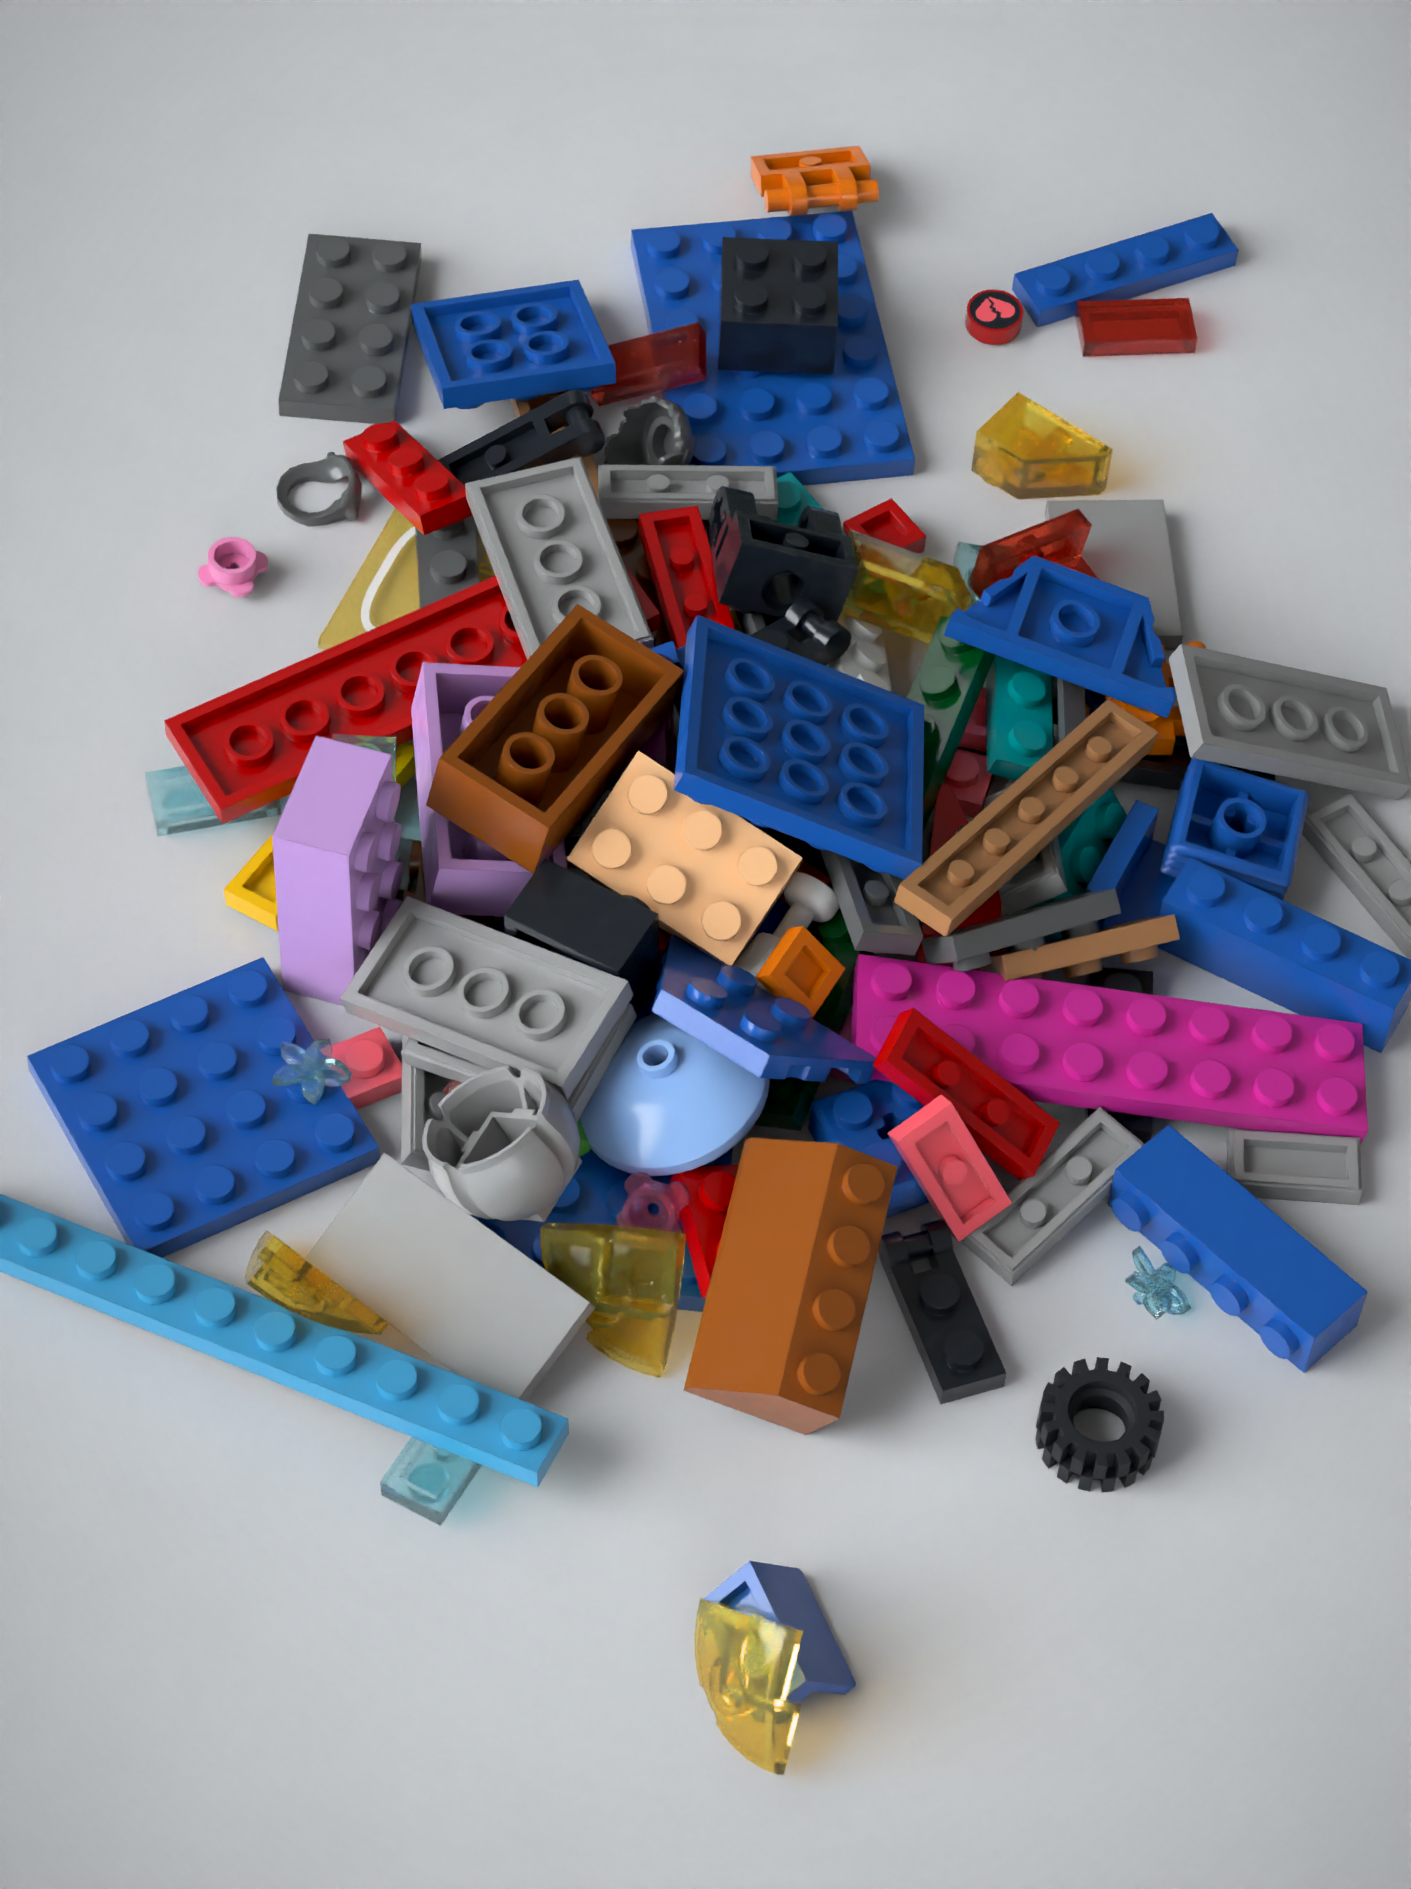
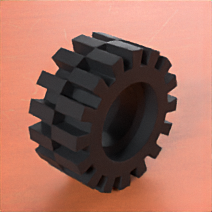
[1035,1357,1164,1492]

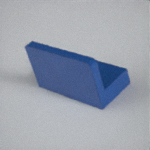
[1085,800,1177,929]
[701,1561,856,1722]

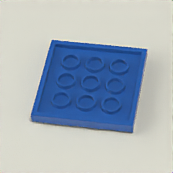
[674,615,925,880]
[27,957,380,1258]

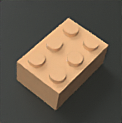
[566,751,802,966]

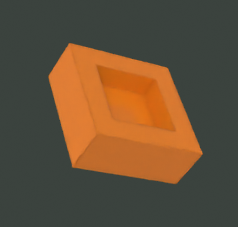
[756,926,845,1018]

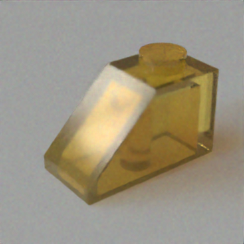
[971,392,1113,499]

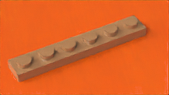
[894,699,1159,937]

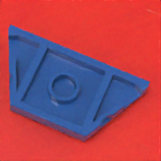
[944,555,1176,718]
[652,935,876,1084]

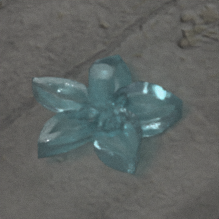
[272,1039,352,1105]
[1125,1246,1191,1320]

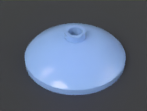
[580,1013,770,1176]

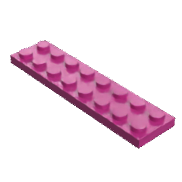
[851,954,1368,1145]

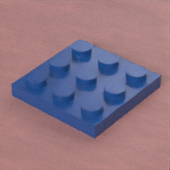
[411,279,616,409]

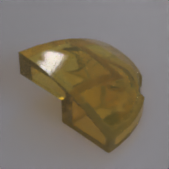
[540,1223,686,1378]
[245,1230,389,1335]
[695,1598,803,1775]

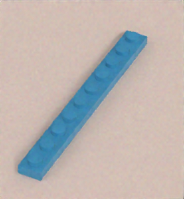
[0,1194,569,1487]

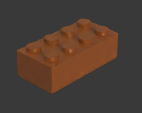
[426,604,684,874]

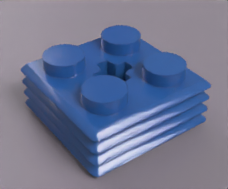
[1160,758,1310,900]
[808,1080,929,1218]

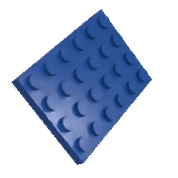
[631,210,915,486]

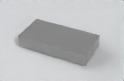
[1227,1129,1362,1205]

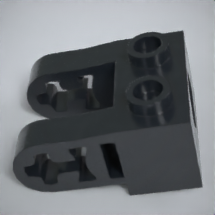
[708,486,859,622]

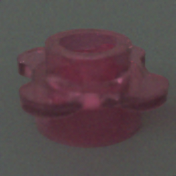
[617,1172,690,1246]

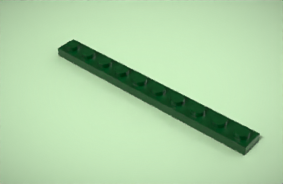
[754,616,995,1131]

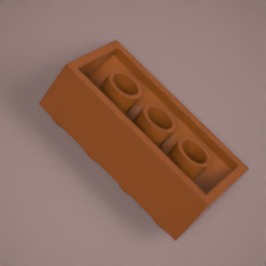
[683,1138,898,1435]

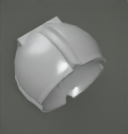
[422,1065,583,1222]

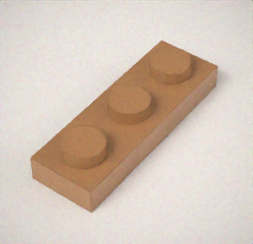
[979,914,1180,981]

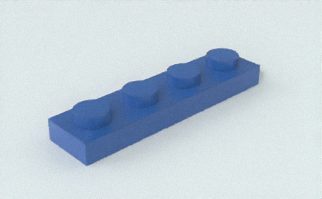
[1012,213,1239,328]

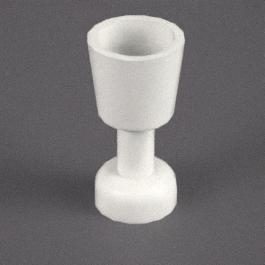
[733,872,840,993]

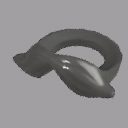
[276,452,362,527]

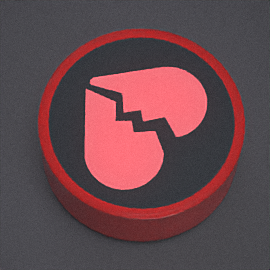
[965,290,1023,345]

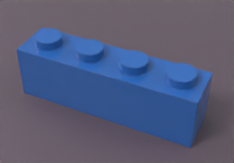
[1158,857,1411,1053]
[1107,1124,1368,1373]

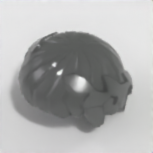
[604,396,696,465]

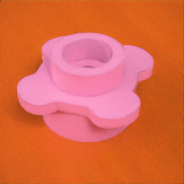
[198,537,268,597]

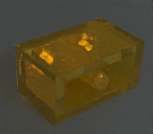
[841,530,971,644]

